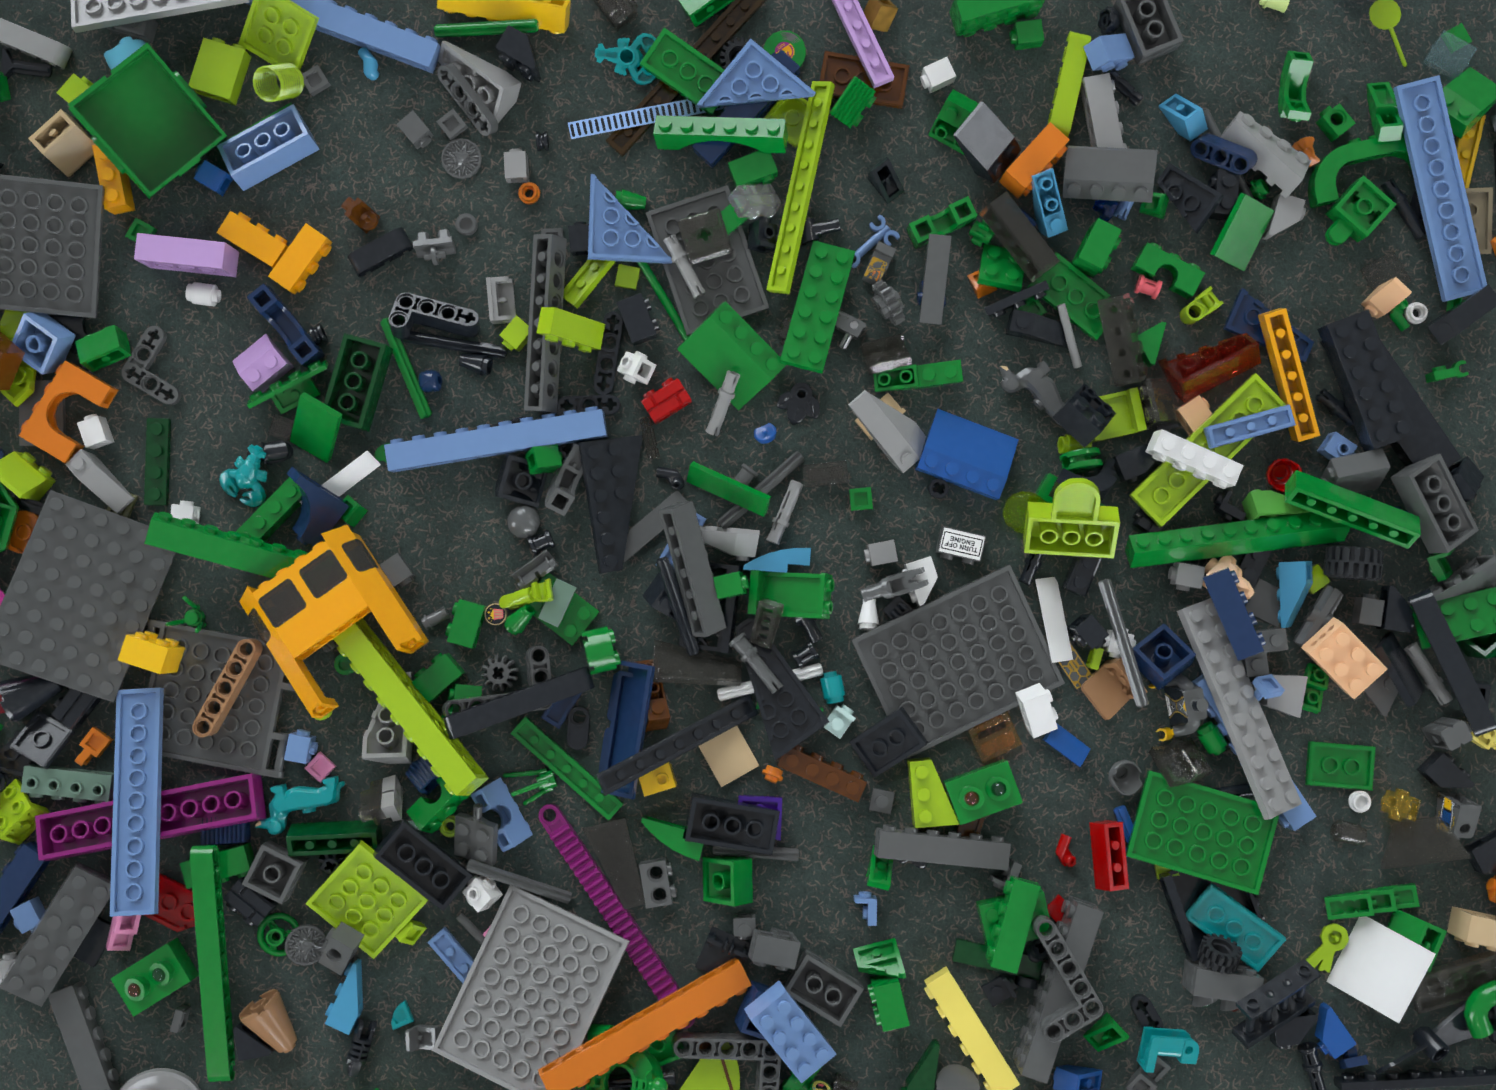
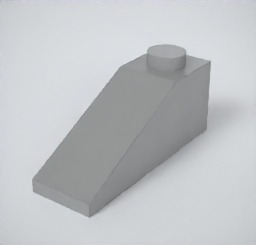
[65,449,135,514]

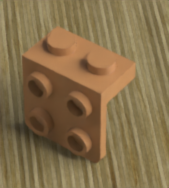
[1081,657,1148,720]

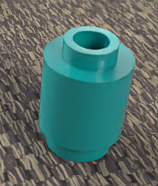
[820,671,845,704]

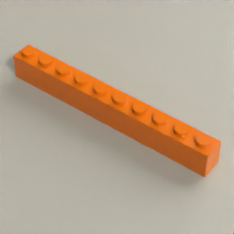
[538,957,752,1090]

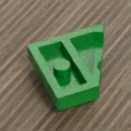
[853,938,906,979]

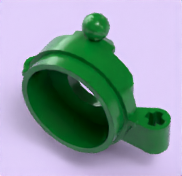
[574,1023,668,1090]

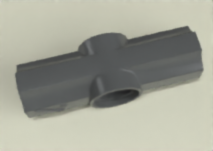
[1292,585,1344,647]

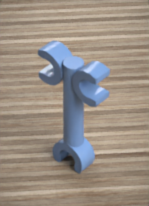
[852,215,900,268]

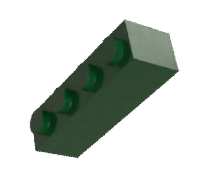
[286,819,382,856]

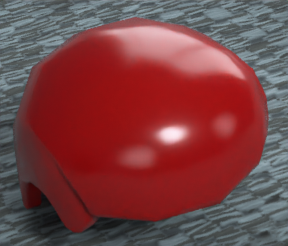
[1266,458,1302,492]

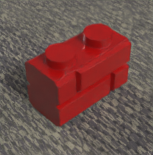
[641,378,692,425]

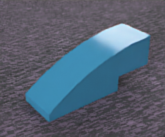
[743,548,811,573]

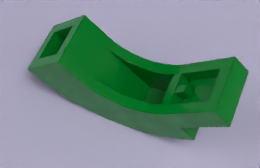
[1278,50,1314,122]

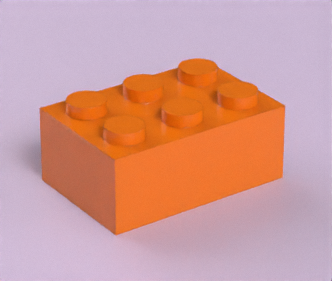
[999,122,1070,199]

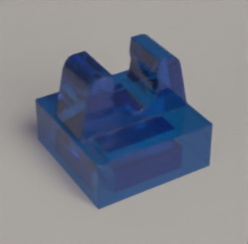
[1092,200,1120,222]

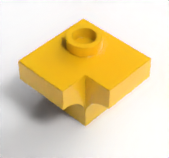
[639,762,677,797]

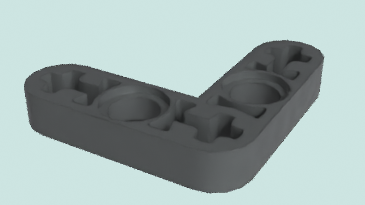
[122,326,181,405]

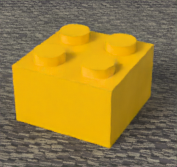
[118,631,185,674]

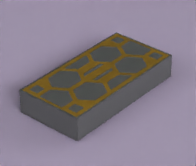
[1057,642,1092,690]

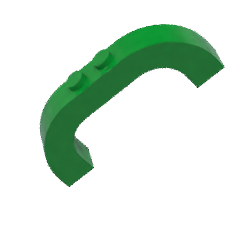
[1308,133,1412,208]

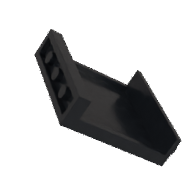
[1158,870,1266,962]

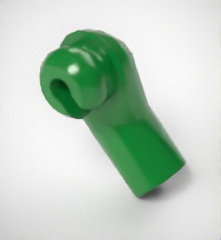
[1389,299,1410,332]

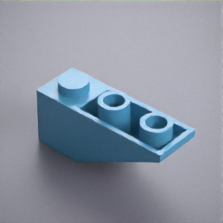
[1031,168,1068,238]
[1276,561,1313,628]
[325,958,363,1035]

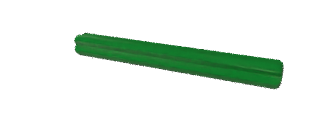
[434,19,539,38]
[380,317,432,419]

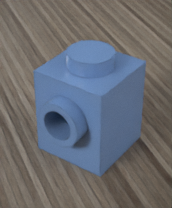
[1317,432,1358,460]
[284,729,318,764]
[10,896,46,934]

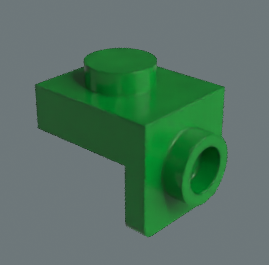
[1427,548,1456,582]

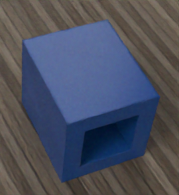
[194,160,233,197]

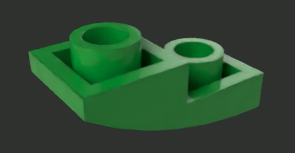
[1302,663,1329,714]

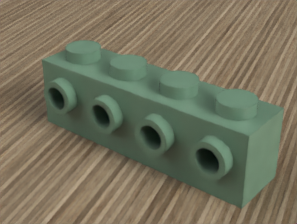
[21,764,114,804]

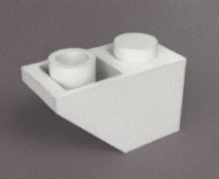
[902,556,938,606]

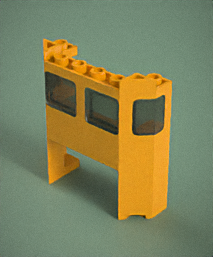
[239,525,429,719]

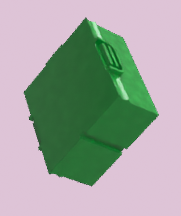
[67,43,227,199]

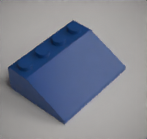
[915,409,1019,500]

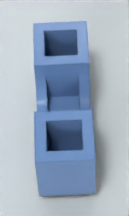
[471,777,533,852]

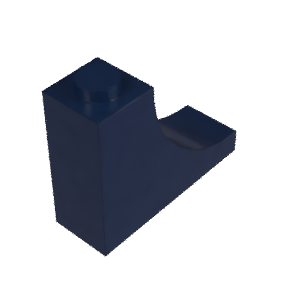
[287,467,349,546]

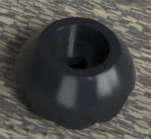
[1098,6,1121,35]

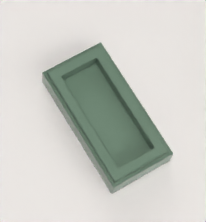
[538,578,577,627]

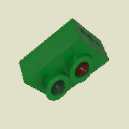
[942,759,1023,825]
[111,938,199,1017]

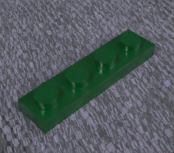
[144,418,171,506]

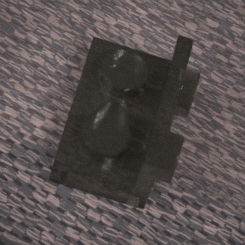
[861,333,912,375]

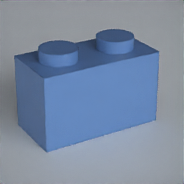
[1083,33,1135,72]

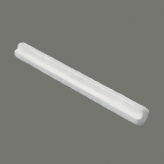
[717,663,823,701]

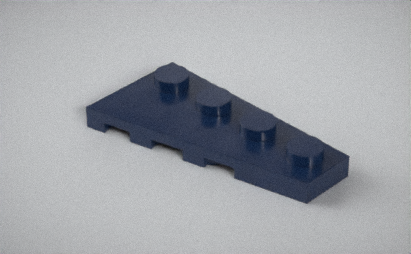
[1223,288,1314,363]

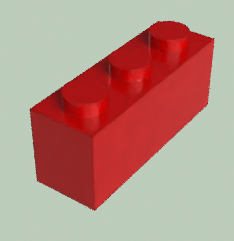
[1089,820,1129,891]

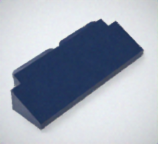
[599,661,655,799]

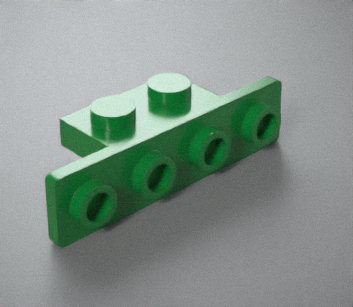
[247,360,328,414]

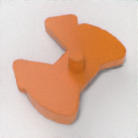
[1292,136,1320,168]

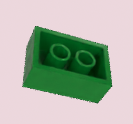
[975,888,1050,948]

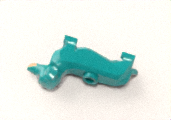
[255,775,346,835]

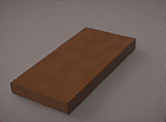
[820,51,910,109]

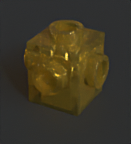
[1381,788,1421,822]

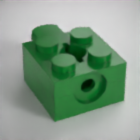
[1325,175,1396,246]

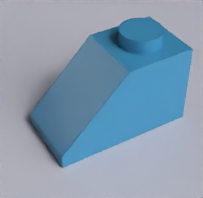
[1159,94,1208,141]

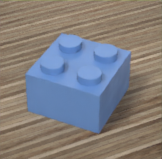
[12,312,76,375]

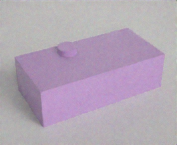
[134,233,239,277]

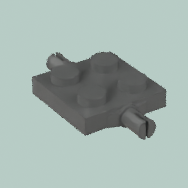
[454,803,498,874]

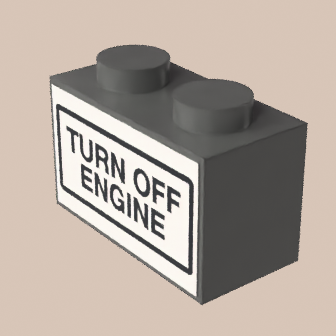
[935,526,986,565]

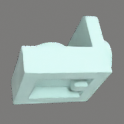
[824,704,856,739]

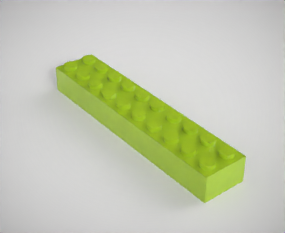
[332,618,489,796]

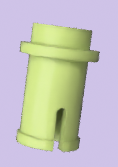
[1259,0,1290,13]

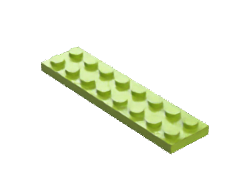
[1129,373,1286,527]

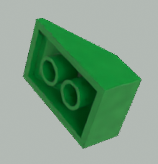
[1443,67,1496,139]

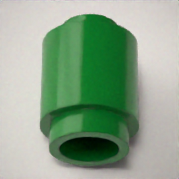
[1196,721,1228,756]

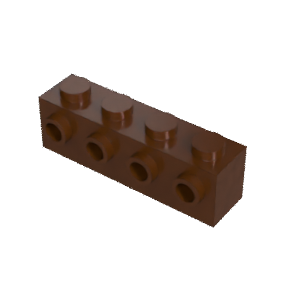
[777,745,867,802]

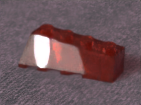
[1158,333,1261,402]

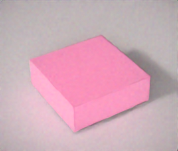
[304,751,336,783]

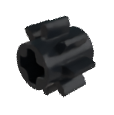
[318,854,346,876]

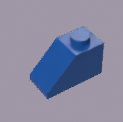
[1315,1002,1356,1059]
[1053,1065,1103,1090]

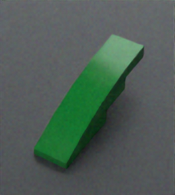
[1324,883,1420,920]

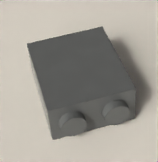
[1321,448,1391,493]

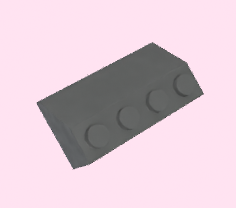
[1063,146,1158,203]
[1391,454,1479,553]

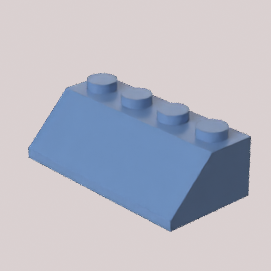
[217,104,320,191]

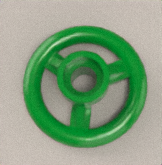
[257,912,299,957]

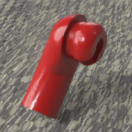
[1055,833,1076,867]

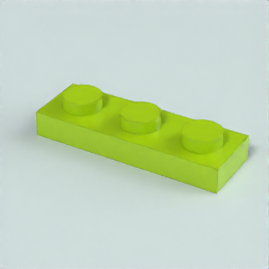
[563,260,616,309]

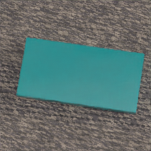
[1185,882,1286,972]

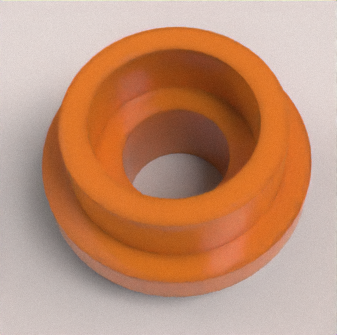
[518,182,540,204]
[762,765,783,784]

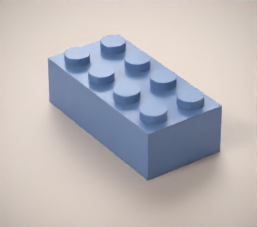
[744,980,836,1083]

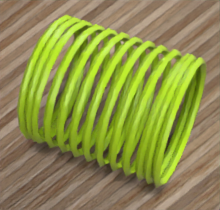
[252,63,304,102]

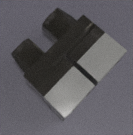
[358,775,403,825]

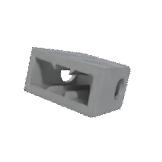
[1252,674,1308,718]

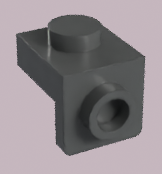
[405,1024,441,1052]

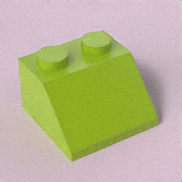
[0,451,56,501]

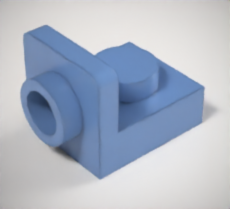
[854,891,877,926]

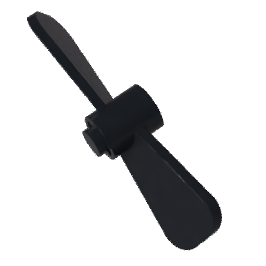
[1375,1003,1473,1074]

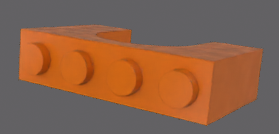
[19,361,119,463]

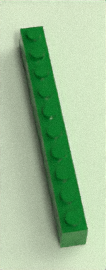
[1125,512,1351,568]

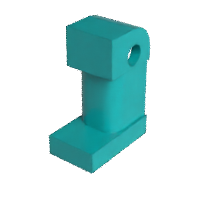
[1137,1026,1199,1073]

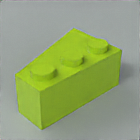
[907,757,959,828]

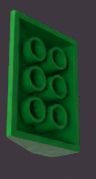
[677,301,786,411]

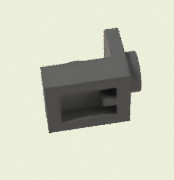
[989,859,1022,890]

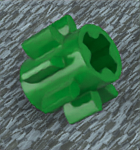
[969,218,996,247]

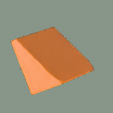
[967,270,997,299]

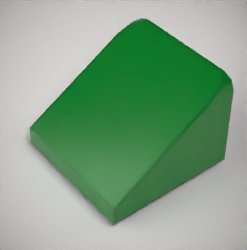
[1139,192,1169,219]
[341,495,368,527]

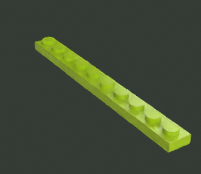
[766,81,835,294]

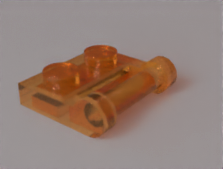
[967,711,1022,763]

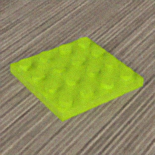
[306,841,428,959]

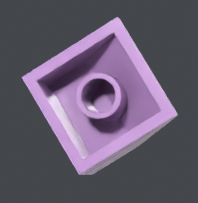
[232,334,293,393]

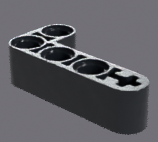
[388,293,480,339]

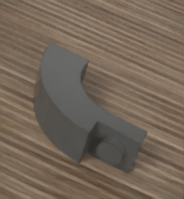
[545,442,583,516]

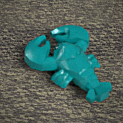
[595,33,656,85]
[219,444,267,507]

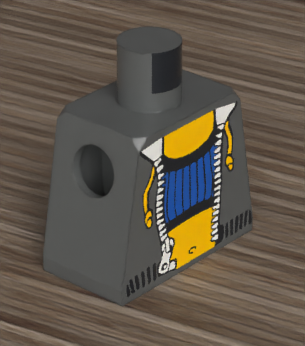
[1435,792,1482,848]

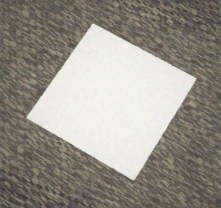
[1326,916,1436,1023]

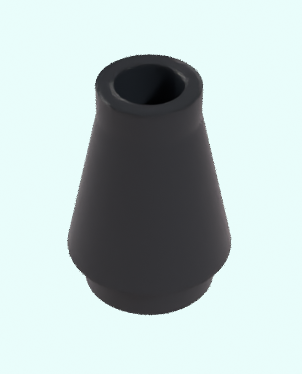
[459,353,493,376]

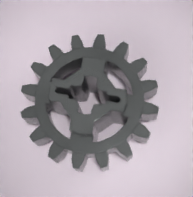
[872,280,905,326]

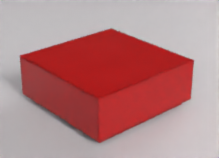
[1047,894,1064,922]

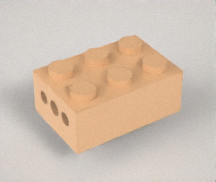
[1301,617,1387,699]

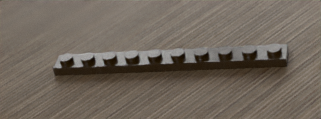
[606,0,767,157]

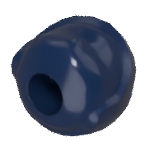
[419,370,443,393]

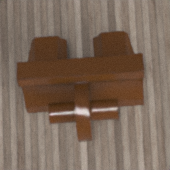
[341,197,380,234]

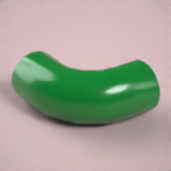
[1464,980,1496,1039]

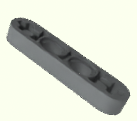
[438,63,498,136]

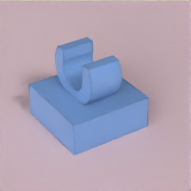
[1252,674,1285,701]

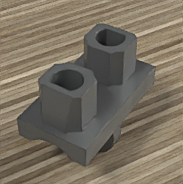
[413,229,456,265]

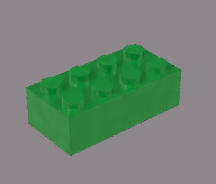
[949,0,1045,37]

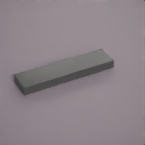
[919,234,952,325]
[624,491,687,562]

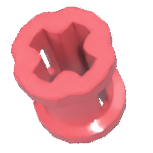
[1134,274,1162,300]

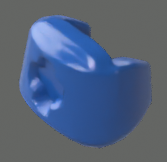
[754,423,777,444]

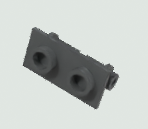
[511,549,558,590]

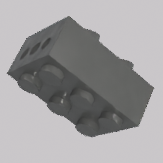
[1181,959,1264,1012]

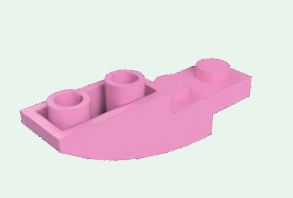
[106,915,141,951]

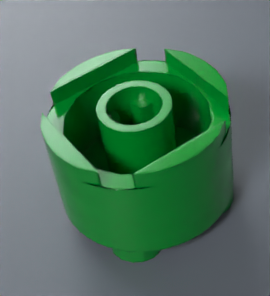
[581,626,621,675]

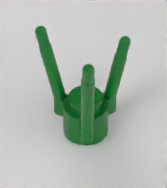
[165,596,206,633]
[503,768,558,805]

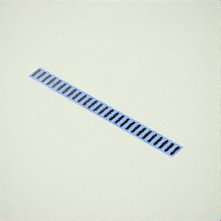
[568,99,724,139]

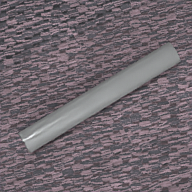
[1057,303,1082,368]

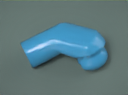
[358,47,379,80]

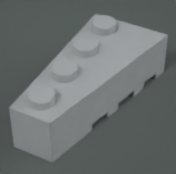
[1220,111,1311,199]

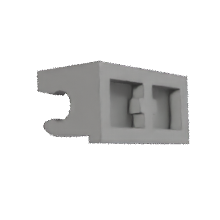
[486,276,516,324]

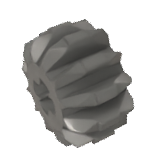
[481,654,519,691]

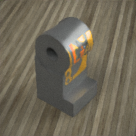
[862,241,896,285]

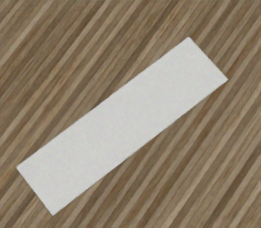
[300,450,381,504]
[1035,577,1073,663]

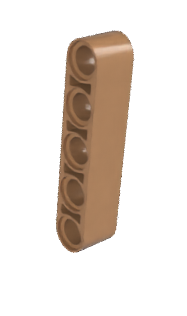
[192,639,263,737]

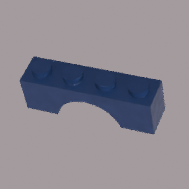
[247,283,325,369]

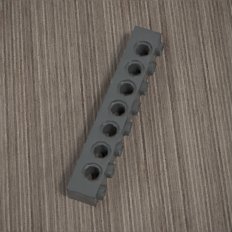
[524,234,567,413]

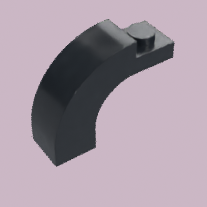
[1048,456,1117,501]

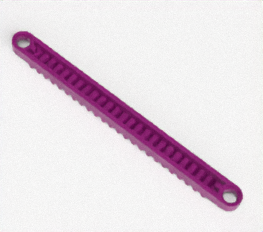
[539,804,695,1029]

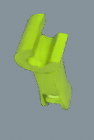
[499,578,554,610]

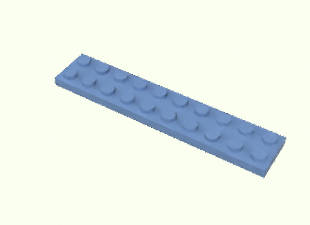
[1393,75,1487,302]
[110,687,164,917]

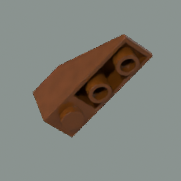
[635,659,670,732]

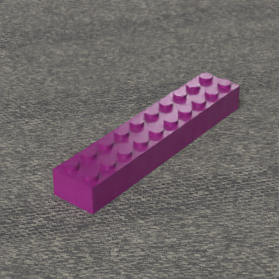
[35,773,267,861]

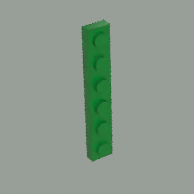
[511,716,624,821]

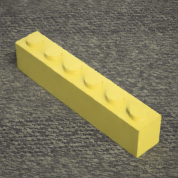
[924,967,1020,1090]

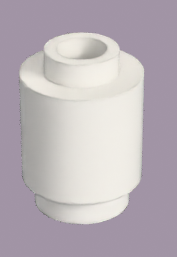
[186,282,221,307]

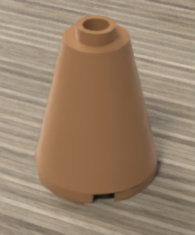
[239,989,297,1053]

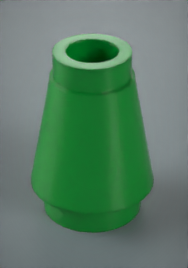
[615,189,646,210]
[504,604,535,635]

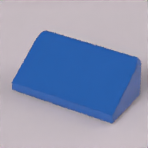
[1042,724,1090,767]

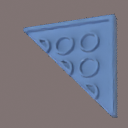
[697,39,816,108]
[588,174,672,264]

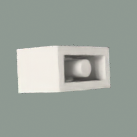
[1015,683,1058,738]

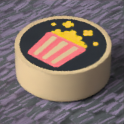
[485,603,507,625]

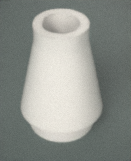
[857,599,879,631]

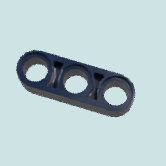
[1190,133,1258,175]

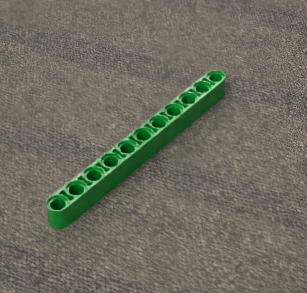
[190,845,235,1082]

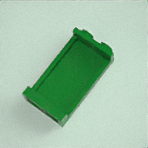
[748,570,835,619]

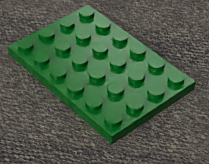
[1126,770,1279,895]

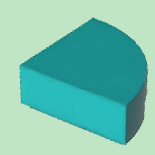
[391,1000,414,1030]

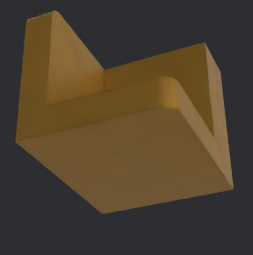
[863,0,898,32]

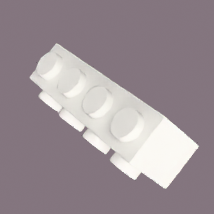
[1146,429,1244,489]

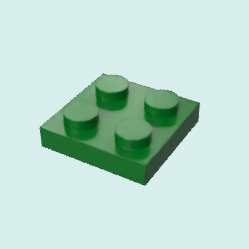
[977,244,1027,292]

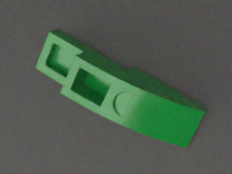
[873,359,964,392]

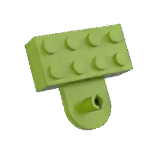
[1023,478,1120,558]

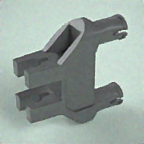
[861,567,929,602]

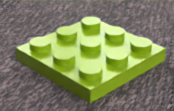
[238,0,319,76]

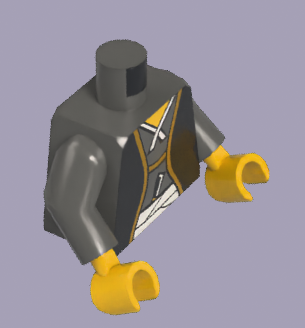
[1148,675,1208,741]

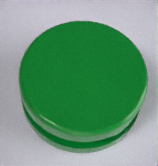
[1059,447,1103,474]

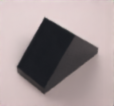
[867,157,905,204]
[233,1022,275,1061]

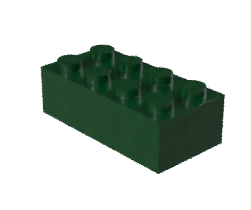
[324,333,393,432]

